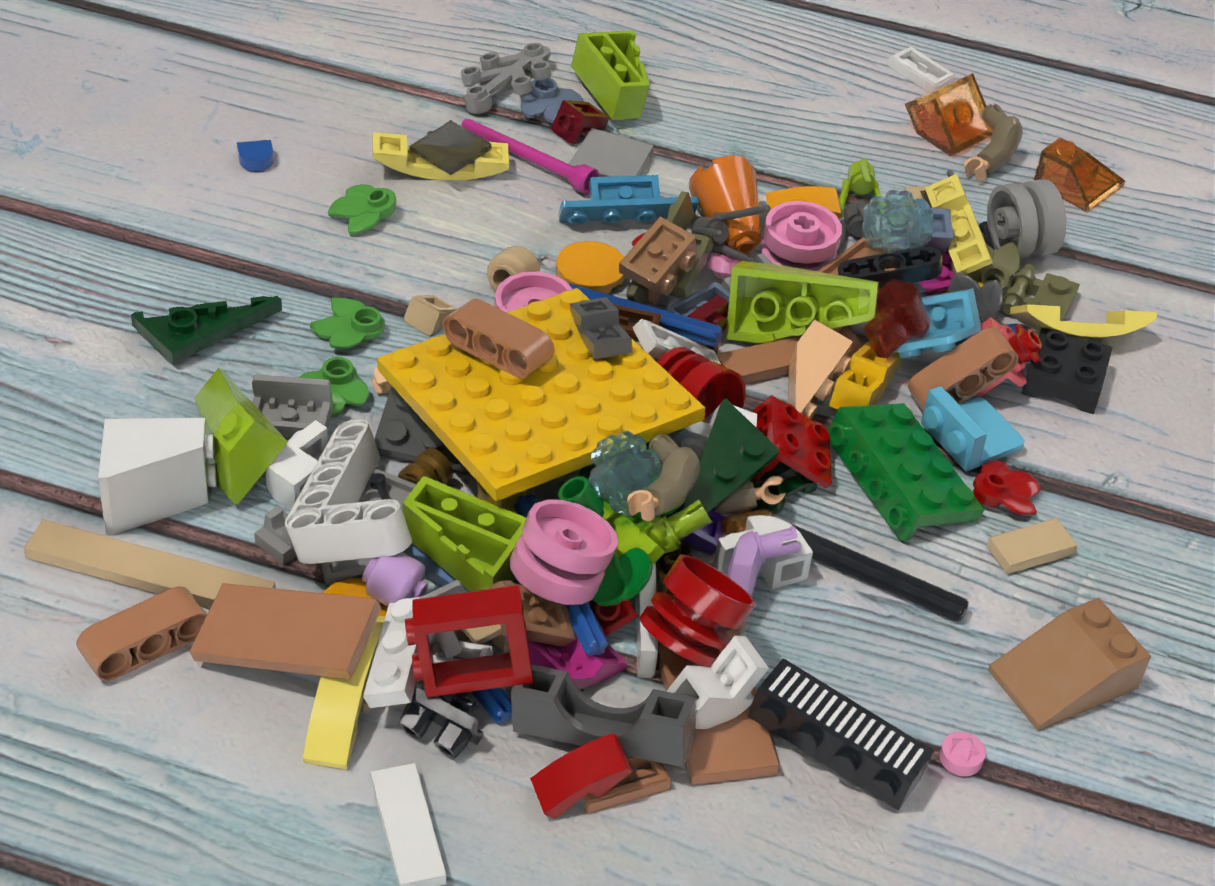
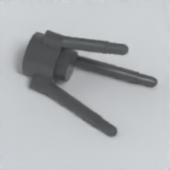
[837,200,883,256]
[691,205,771,263]

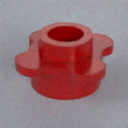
[1008,324,1042,363]

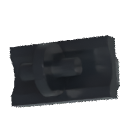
[398,686,484,759]

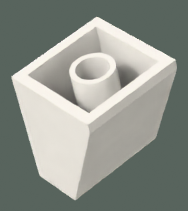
[98,418,217,535]

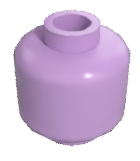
[362,552,429,606]

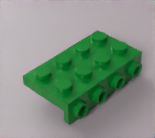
[827,403,985,541]

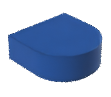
[237,140,274,172]

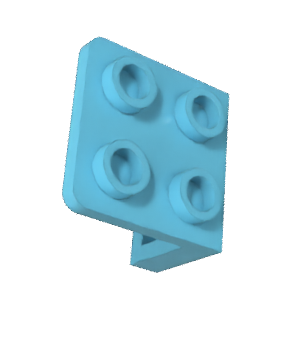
[886,288,982,358]
[921,386,1025,472]

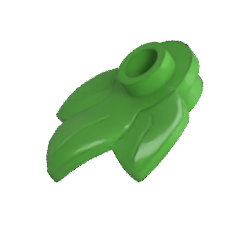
[328,184,397,236]
[310,298,385,349]
[299,357,369,418]

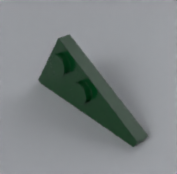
[131,296,282,364]
[682,398,780,516]

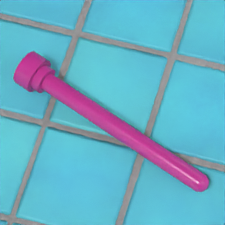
[461,119,599,195]

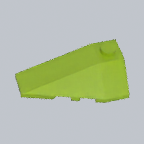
[726,261,879,343]
[194,368,288,505]

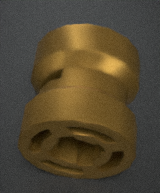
[398,448,453,485]

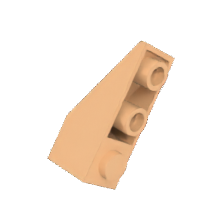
[788,320,853,419]

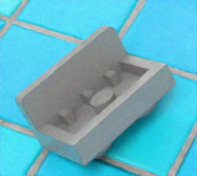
[252,375,333,438]

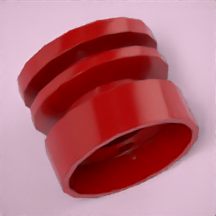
[657,347,746,422]
[639,554,756,667]

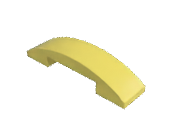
[372,132,510,180]
[925,174,993,274]
[1010,304,1157,339]
[303,616,385,770]

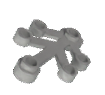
[461,43,552,114]

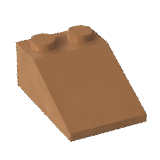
[988,597,1151,731]

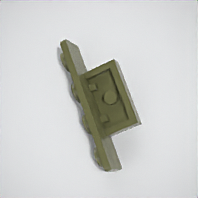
[626,191,714,305]

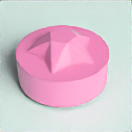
[705,253,741,279]
[939,732,986,776]

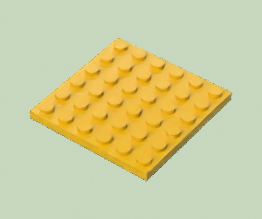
[377,288,705,502]

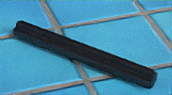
[789,523,969,622]

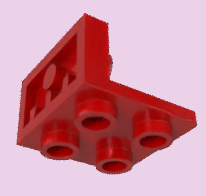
[751,395,832,489]

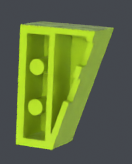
[571,30,650,121]
[402,476,526,592]

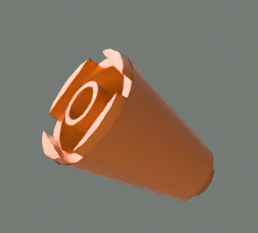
[689,155,761,254]

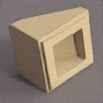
[404,295,457,336]

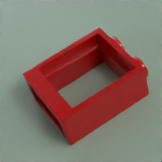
[405,585,533,698]

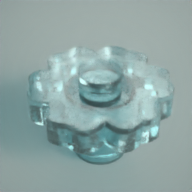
[862,190,934,254]
[589,431,662,516]

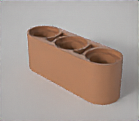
[442,299,555,378]
[908,327,1018,412]
[76,586,207,681]

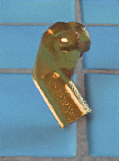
[721,509,776,535]

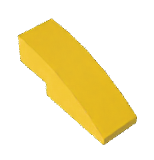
[829,337,903,410]

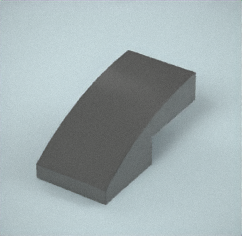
[570,297,632,359]

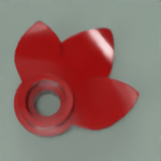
[972,460,1041,516]

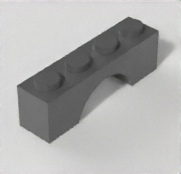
[511,664,696,767]

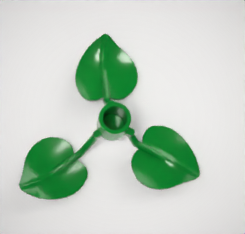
[558,470,686,606]

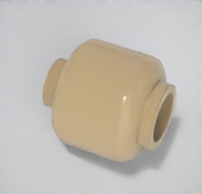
[487,245,540,292]

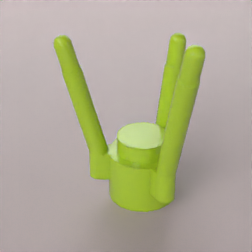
[838,159,893,231]

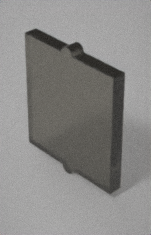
[410,120,492,175]

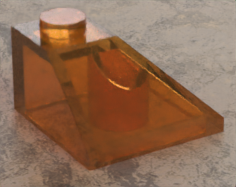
[905,73,993,156]
[1034,137,1125,213]

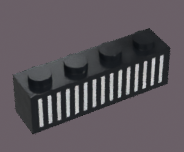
[747,658,934,811]

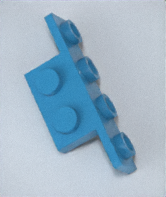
[558,175,699,225]

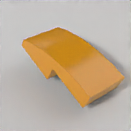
[765,186,842,218]

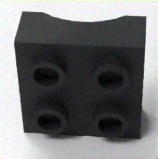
[1021,327,1113,415]

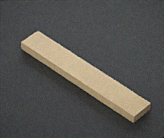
[24,519,276,608]

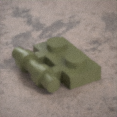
[1002,264,1080,321]

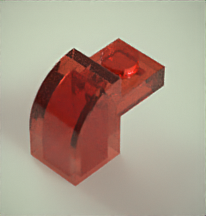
[863,279,931,359]

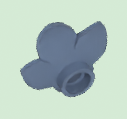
[521,78,584,124]

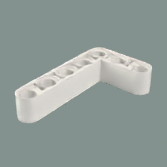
[285,419,412,564]

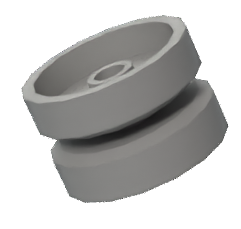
[987,179,1067,258]

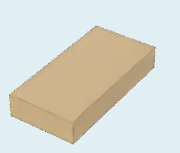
[987,518,1078,575]

